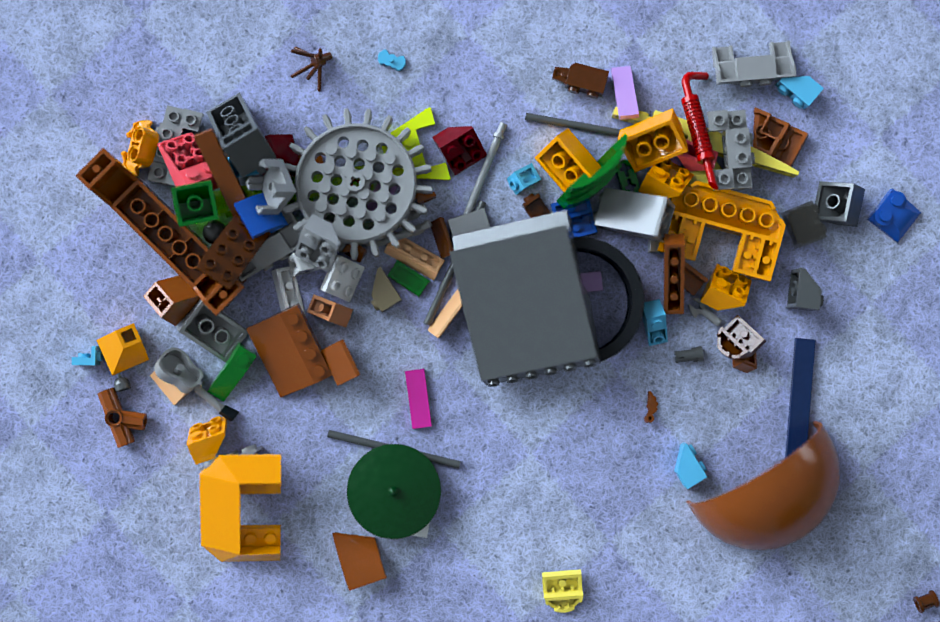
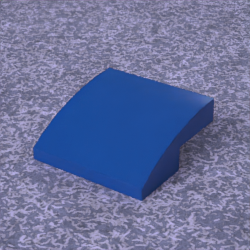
[234,193,288,239]
[550,200,598,237]

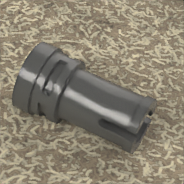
[674,346,704,363]

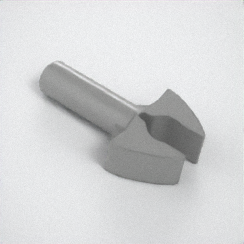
[688,298,722,326]

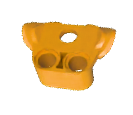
[121,120,159,176]

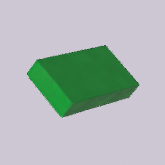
[387,260,430,297]

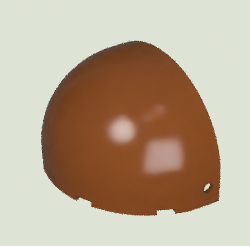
[686,421,840,550]

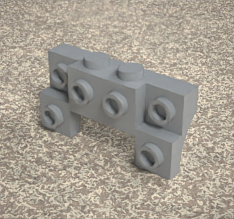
[712,41,796,87]
[147,105,204,187]
[707,110,755,191]
[239,209,301,281]

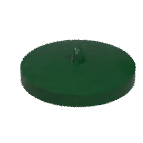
[347,444,441,539]

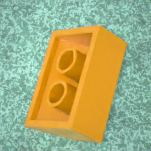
[618,108,688,172]
[535,128,601,192]

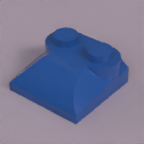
[867,188,921,243]

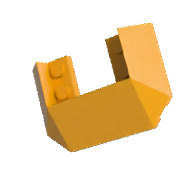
[657,181,786,282]
[200,454,281,562]

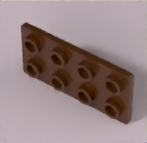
[196,213,271,290]

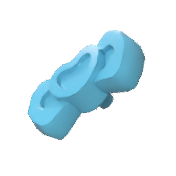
[378,49,406,71]

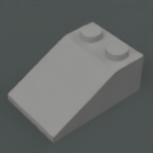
[176,299,248,363]

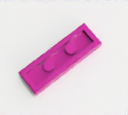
[405,369,432,429]

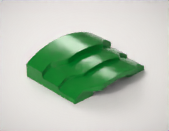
[556,134,628,209]

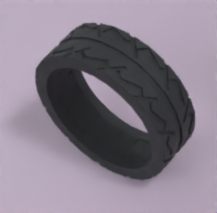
[574,237,644,362]

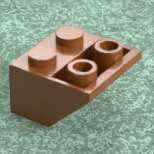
[143,275,200,326]

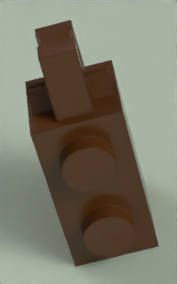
[552,63,609,99]

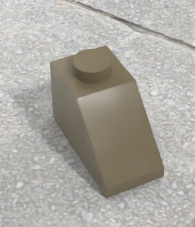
[371,267,402,313]

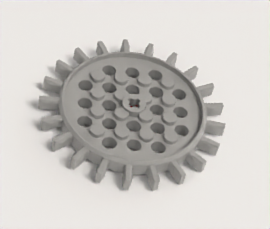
[283,109,433,260]

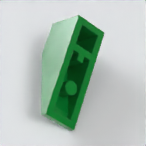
[207,343,257,402]

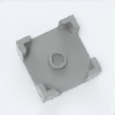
[245,159,296,215]

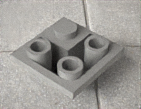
[294,214,340,273]

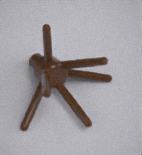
[291,46,332,92]

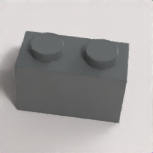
[811,181,865,227]
[786,268,824,311]

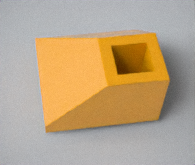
[638,159,694,198]
[700,264,752,311]
[96,323,149,376]
[187,416,227,465]

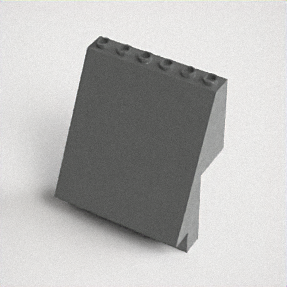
[449,210,601,387]

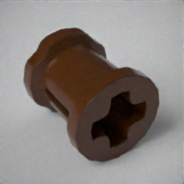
[913,590,940,614]

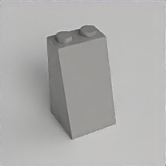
[594,188,675,243]

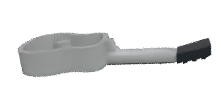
[154,348,239,421]

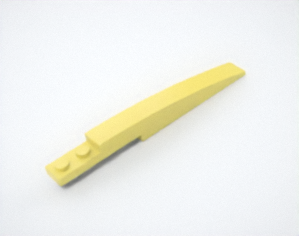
[611,107,799,178]

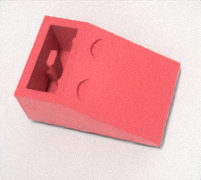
[157,132,219,190]

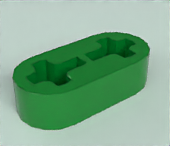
[616,160,639,192]

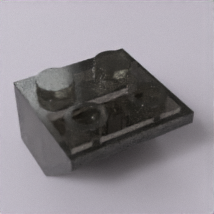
[781,201,827,249]

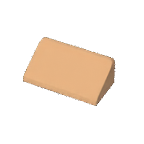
[150,371,189,405]

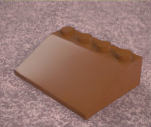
[246,303,332,397]

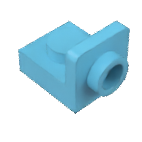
[507,163,541,195]
[72,346,104,365]

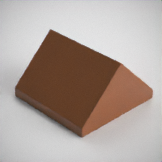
[321,339,360,386]

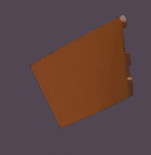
[753,107,809,167]
[332,532,387,591]

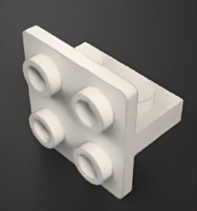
[320,255,364,302]

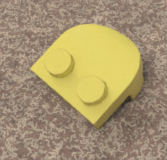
[542,569,583,613]

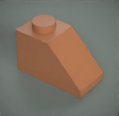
[307,295,353,328]

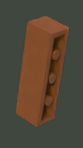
[664,233,685,314]

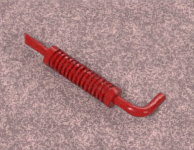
[681,71,718,190]

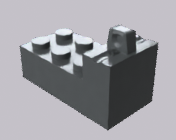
[206,92,277,178]

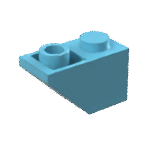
[775,76,824,109]
[642,299,668,346]
[674,442,707,489]

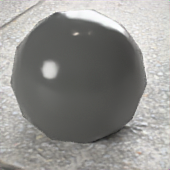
[203,220,226,244]

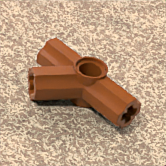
[97,387,148,448]

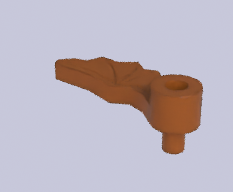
[644,391,658,423]

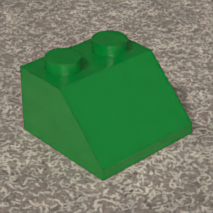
[171,180,219,227]

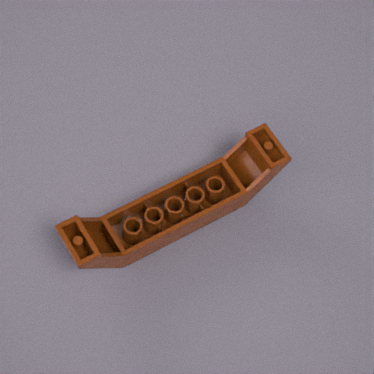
[75,148,245,316]

